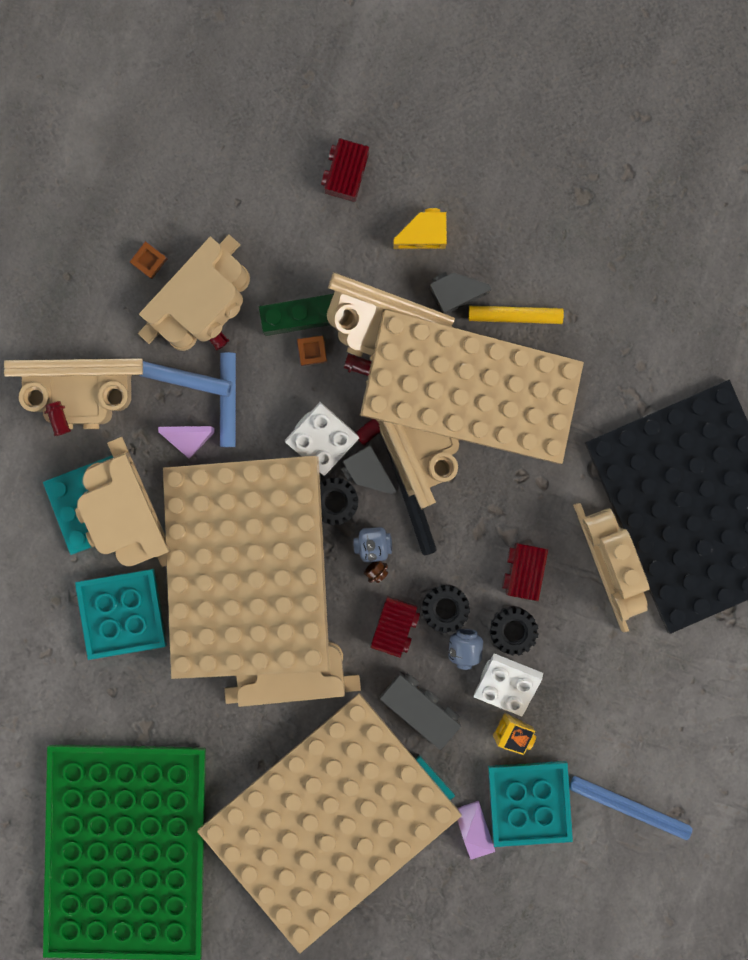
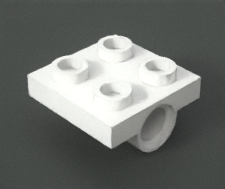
[285,402,359,476]
[474,653,543,716]

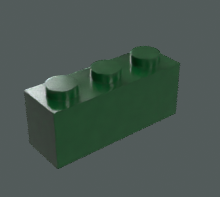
[259,294,334,336]

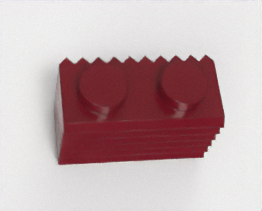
[321,138,369,202]
[502,543,549,601]
[370,596,420,658]

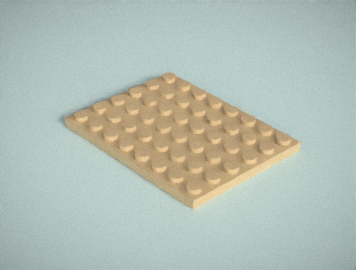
[163,456,330,679]
[197,693,462,954]

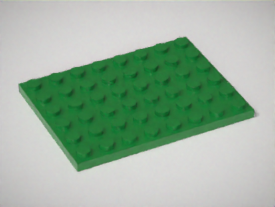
[43,745,206,960]

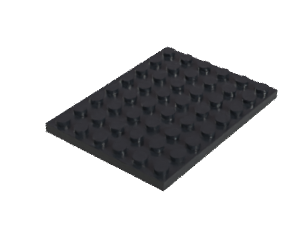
[584,380,748,634]

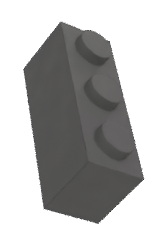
[380,672,461,750]

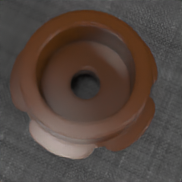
[364,561,388,583]

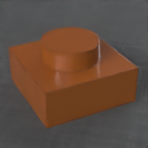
[130,241,168,279]
[297,335,327,366]

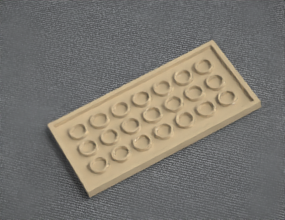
[360,310,584,464]

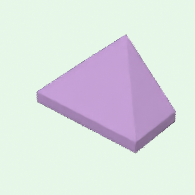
[158,426,215,459]
[457,801,495,860]

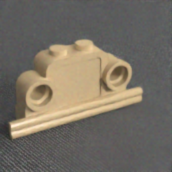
[138,235,250,351]
[327,272,455,360]
[4,359,143,430]
[366,380,459,509]
[75,437,169,567]
[573,503,649,633]
[224,642,361,707]

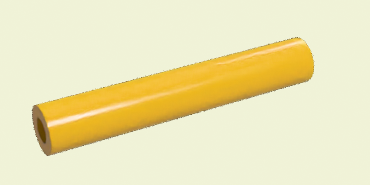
[468,305,564,324]

